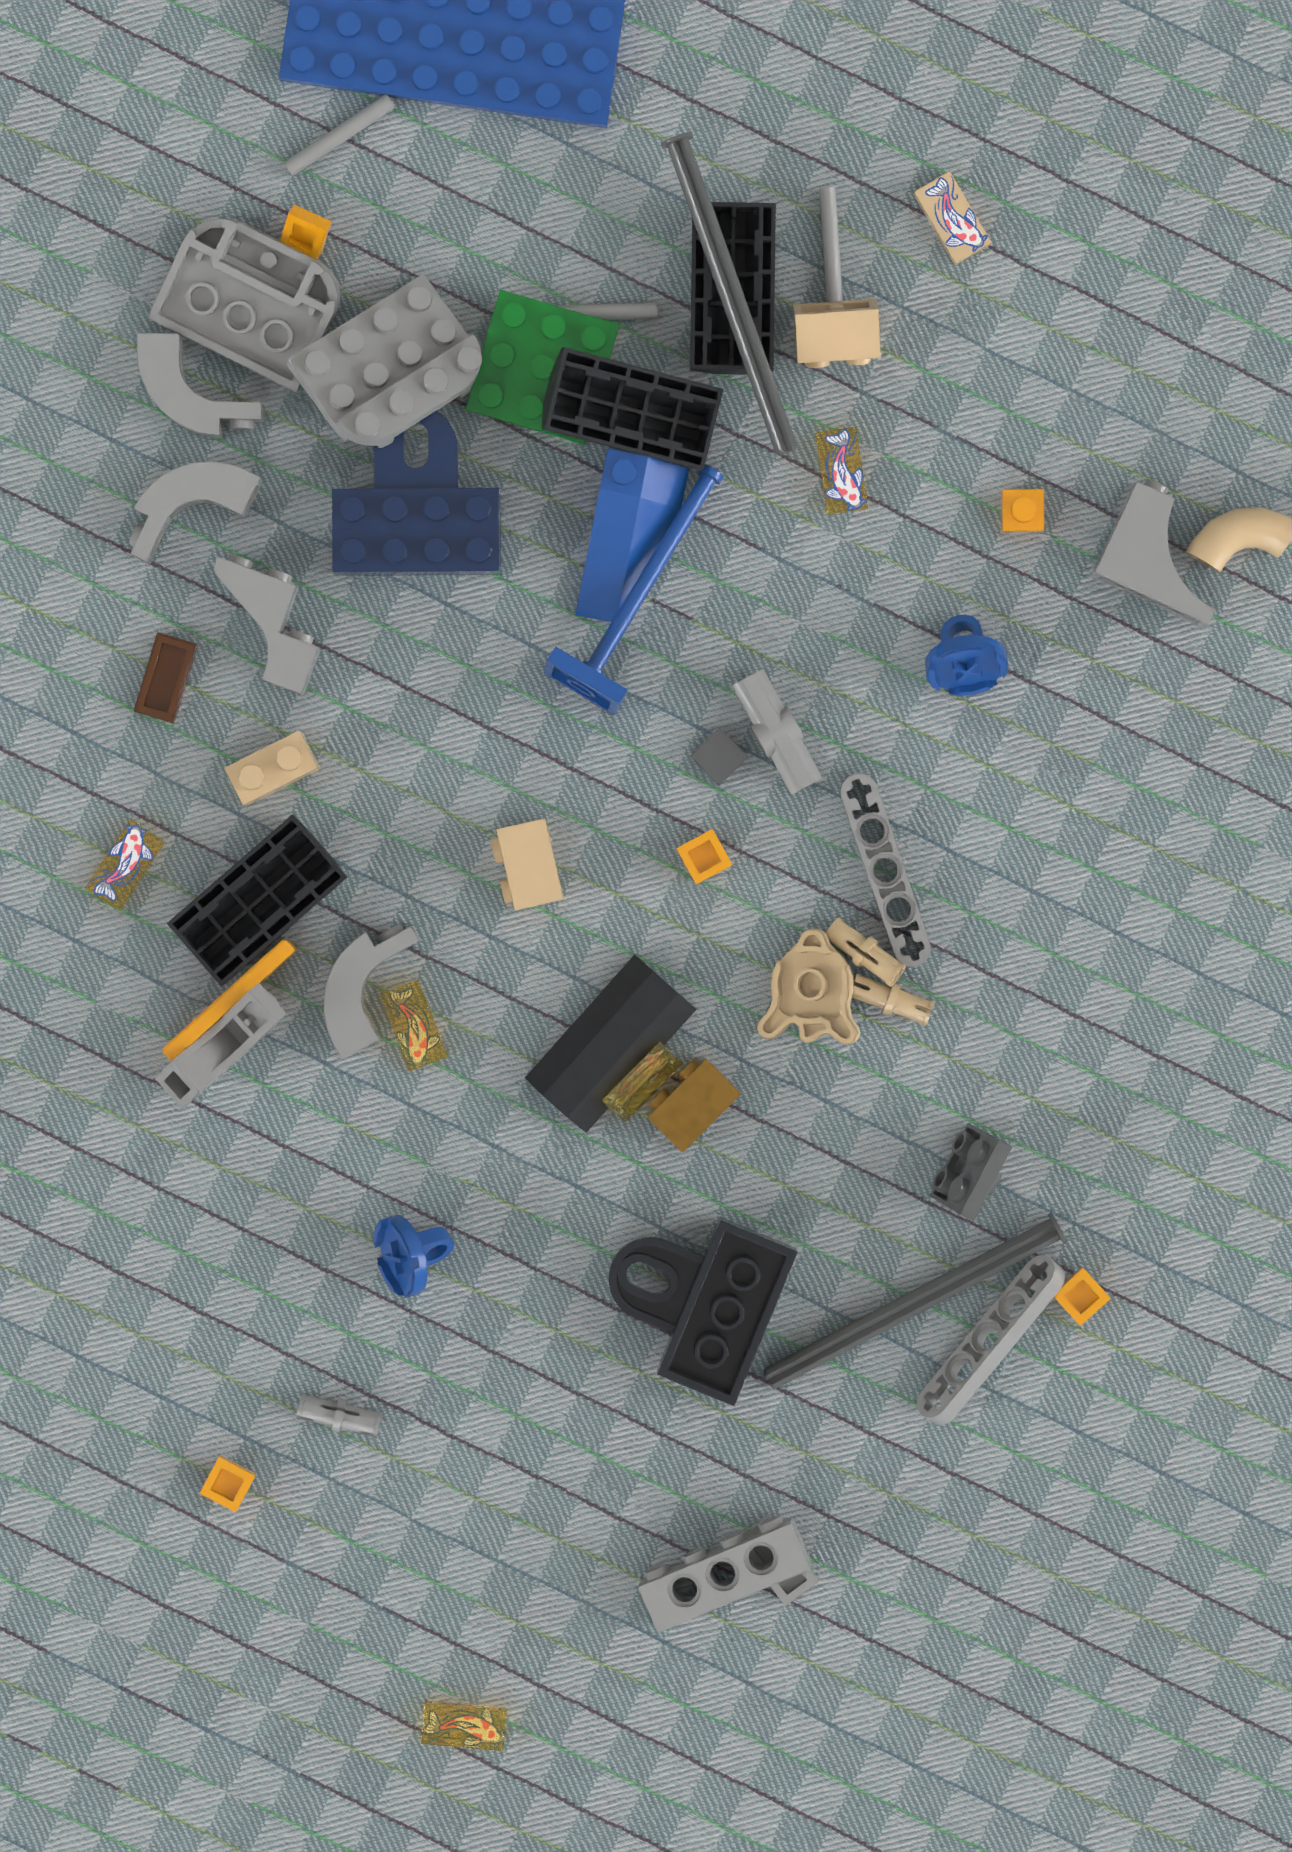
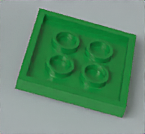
[465,290,620,445]

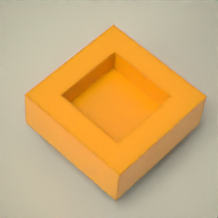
[280,204,332,260]
[1001,489,1044,532]
[676,829,732,885]
[1054,1266,1111,1326]
[199,1455,256,1513]

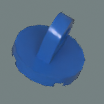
[925,614,1008,696]
[373,1215,454,1298]

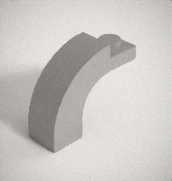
[137,333,265,439]
[129,462,263,564]
[324,923,421,1060]
[155,983,287,1109]

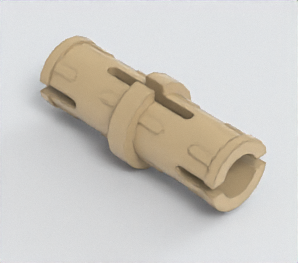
[826,917,906,987]
[851,973,935,1026]

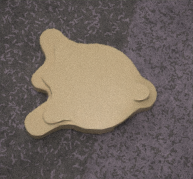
[757,928,860,1045]

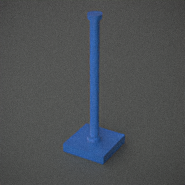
[544,464,724,716]

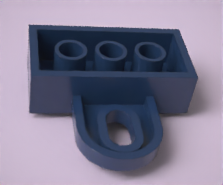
[332,411,501,576]

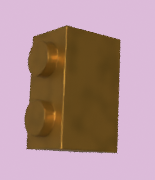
[647,1057,741,1153]

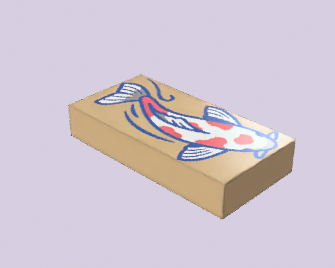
[913,171,992,265]

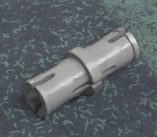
[296,1393,383,1438]

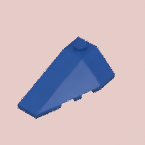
[575,448,689,622]

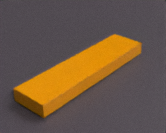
[162,939,298,1061]

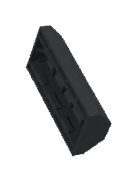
[690,202,776,375]
[542,347,723,470]
[166,814,348,986]
[525,954,697,1133]

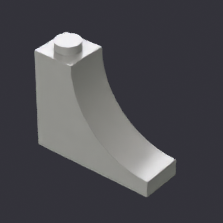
[1091,479,1216,627]

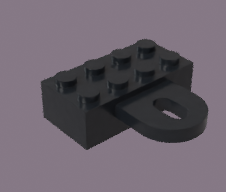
[609,1217,798,1406]

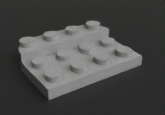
[147,218,340,392]
[287,274,482,448]

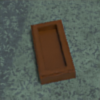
[133,632,198,724]

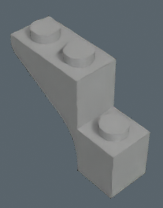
[214,553,321,696]

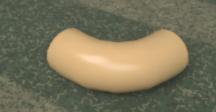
[1185,507,1292,573]

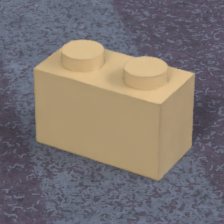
[793,299,881,368]
[224,731,321,806]
[491,818,564,911]

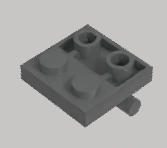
[930,1123,1013,1221]

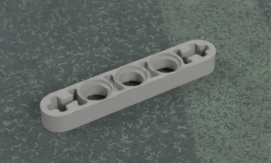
[840,773,931,967]
[917,1255,1065,1425]

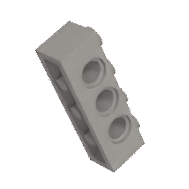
[638,1515,812,1633]

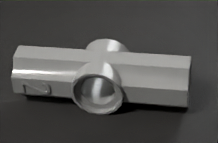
[732,669,822,795]

